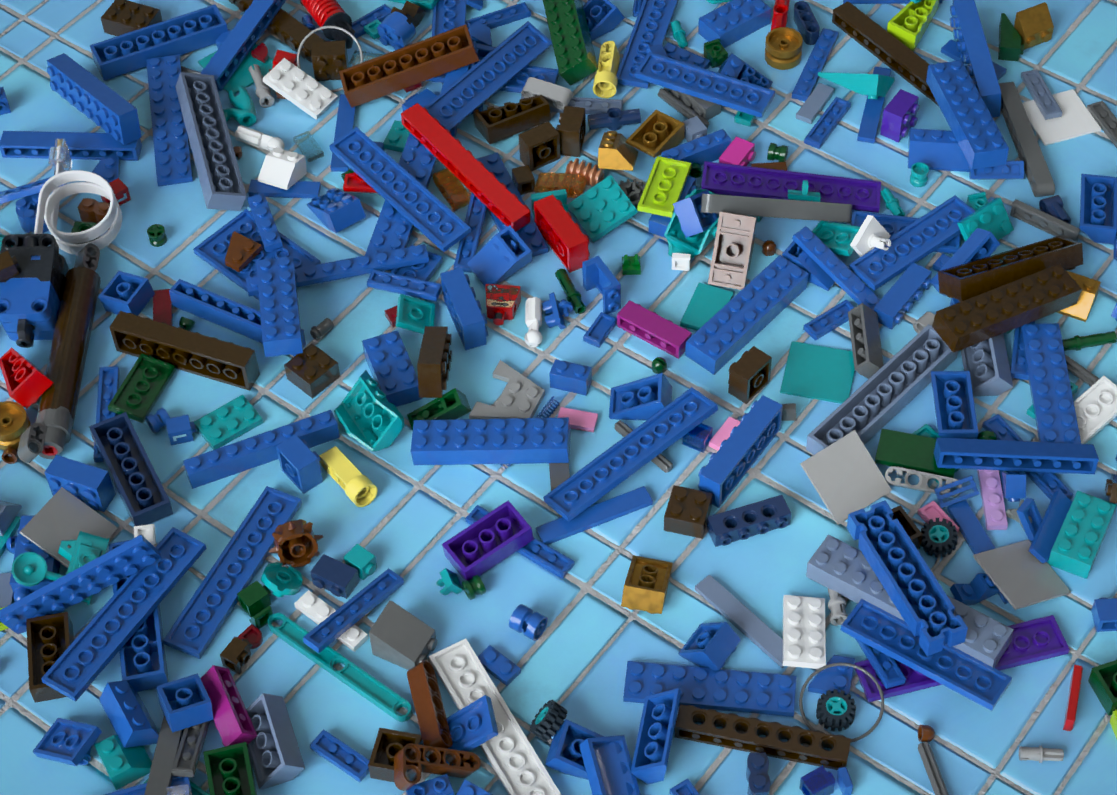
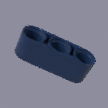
[793,1,820,45]

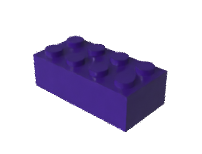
[442,500,534,581]

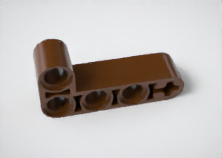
[394,744,481,791]

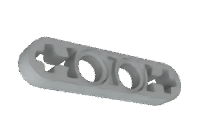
[885,466,962,497]

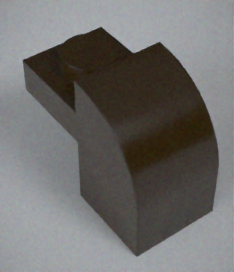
[391,0,426,28]

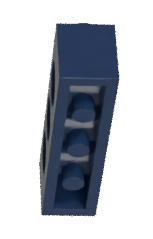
[707,495,791,547]

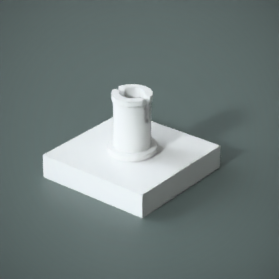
[850,215,891,257]

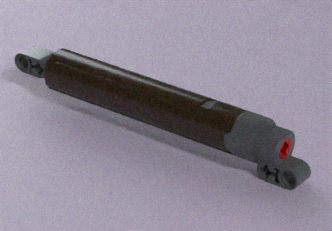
[17,243,101,463]

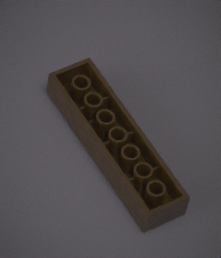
[938,236,1083,302]
[932,264,1082,353]
[110,311,260,391]

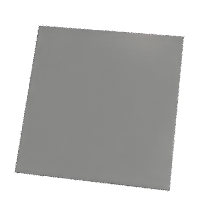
[800,430,892,525]
[20,487,118,568]
[973,539,1071,610]

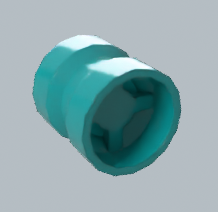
[910,162,929,187]

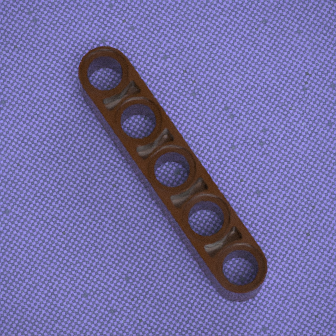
[407,660,453,749]

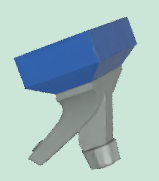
[1006,498,1042,542]

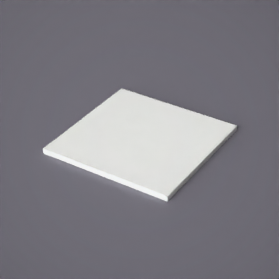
[1022,89,1101,146]

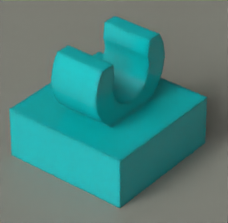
[436,568,463,595]

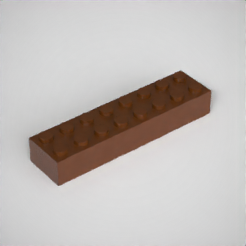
[339,24,479,108]

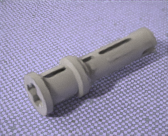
[249,64,274,108]
[828,588,848,626]

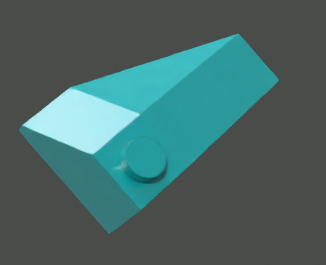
[818,72,895,100]

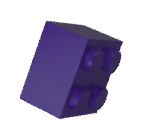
[880,89,920,143]

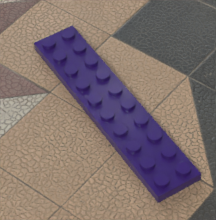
[701,161,881,213]
[854,615,1070,703]

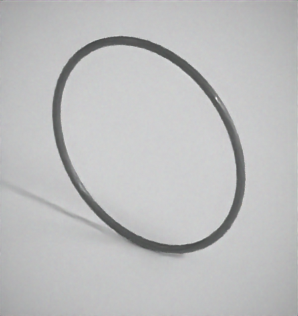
[799,663,884,742]

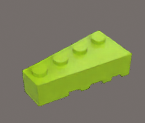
[887,0,939,51]

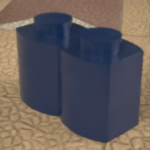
[746,753,771,795]

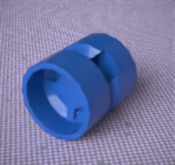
[509,604,548,641]

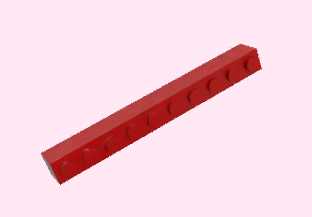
[401,103,531,232]

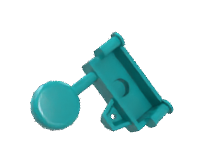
[11,531,110,605]

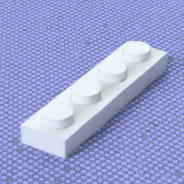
[294,590,369,652]

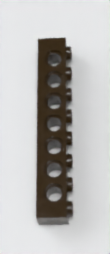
[675,705,851,770]

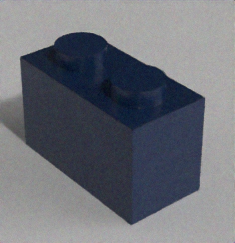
[310,554,360,599]

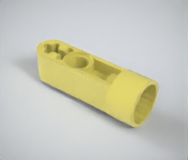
[593,41,620,98]
[319,446,378,507]

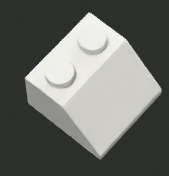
[258,147,307,190]

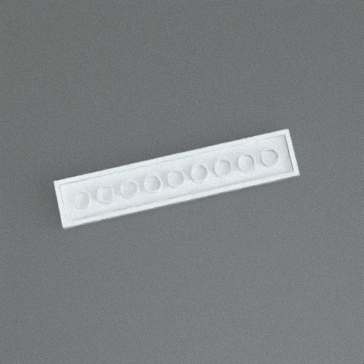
[429,639,561,795]

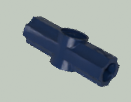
[588,108,641,131]

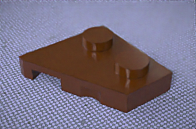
[225,231,262,272]

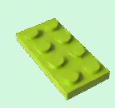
[638,156,691,218]

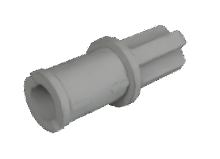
[1019,745,1064,763]

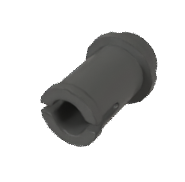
[310,318,334,340]

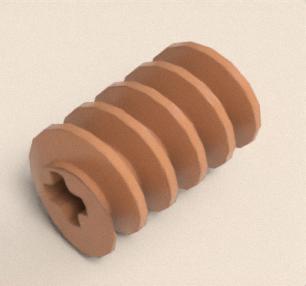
[565,158,605,187]

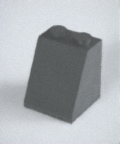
[369,600,437,670]

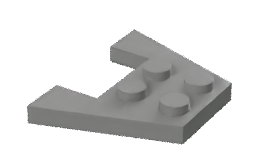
[469,360,545,419]

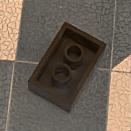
[101,0,163,36]

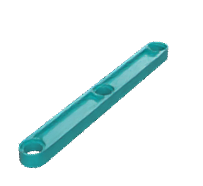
[268,613,412,722]

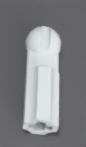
[234,125,284,152]
[524,297,543,348]

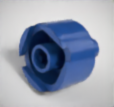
[377,11,416,50]
[16,193,49,233]

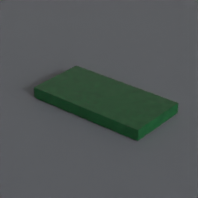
[108,353,176,423]
[875,429,955,478]

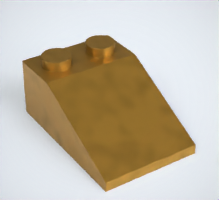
[626,110,685,158]
[621,555,673,614]

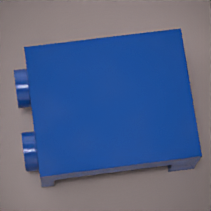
[582,255,621,314]

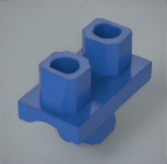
[541,292,573,329]

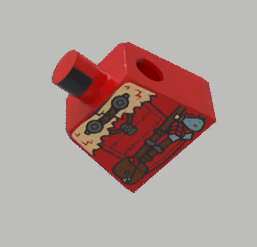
[485,284,521,326]

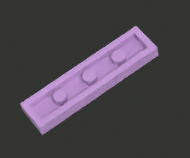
[977,469,1008,530]

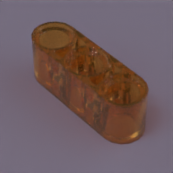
[432,168,470,211]
[534,173,587,198]

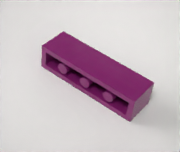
[617,300,692,359]
[200,665,257,747]

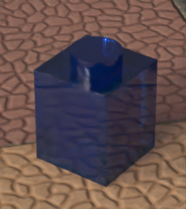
[682,423,713,453]
[799,765,835,795]

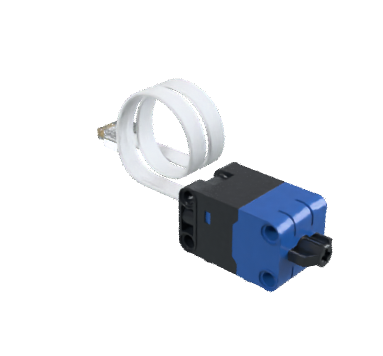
[0,139,122,348]

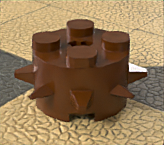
[269,519,323,567]

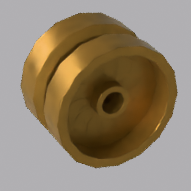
[765,27,803,70]
[0,401,31,450]

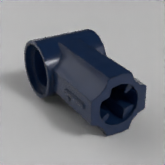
[1039,195,1071,224]

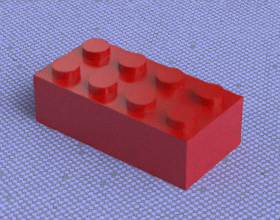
[534,194,590,273]

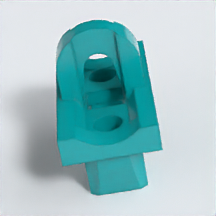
[787,180,821,202]

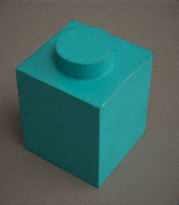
[344,544,377,580]

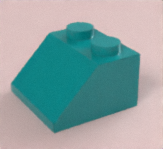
[94,735,152,790]

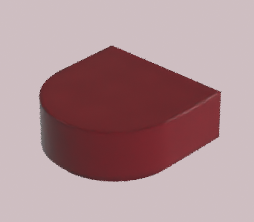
[237,624,263,649]

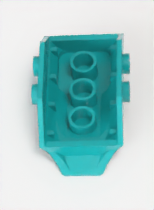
[664,189,719,259]
[334,370,405,452]

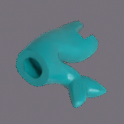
[223,85,257,127]

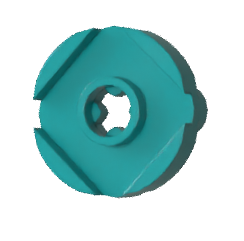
[261,562,303,597]

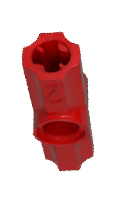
[771,0,790,30]

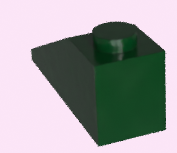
[998,13,1024,61]
[407,388,471,431]

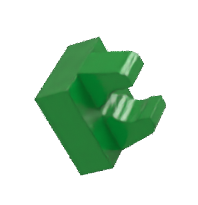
[622,254,641,275]

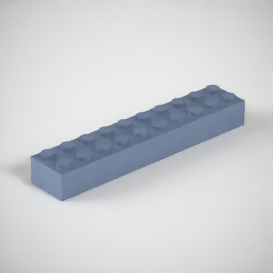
[175,72,246,211]
[806,324,958,455]
[806,534,1014,668]

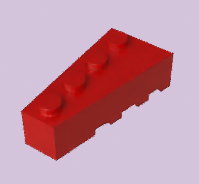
[0,347,54,409]

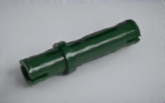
[555,269,586,314]
[1062,331,1117,351]

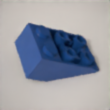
[717,53,773,89]
[307,188,366,233]
[467,225,533,286]
[782,240,836,291]

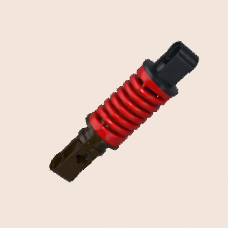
[300,0,355,49]

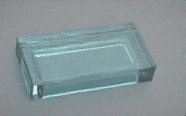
[293,131,324,162]

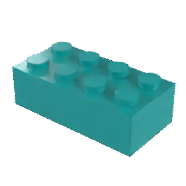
[1048,490,1116,579]

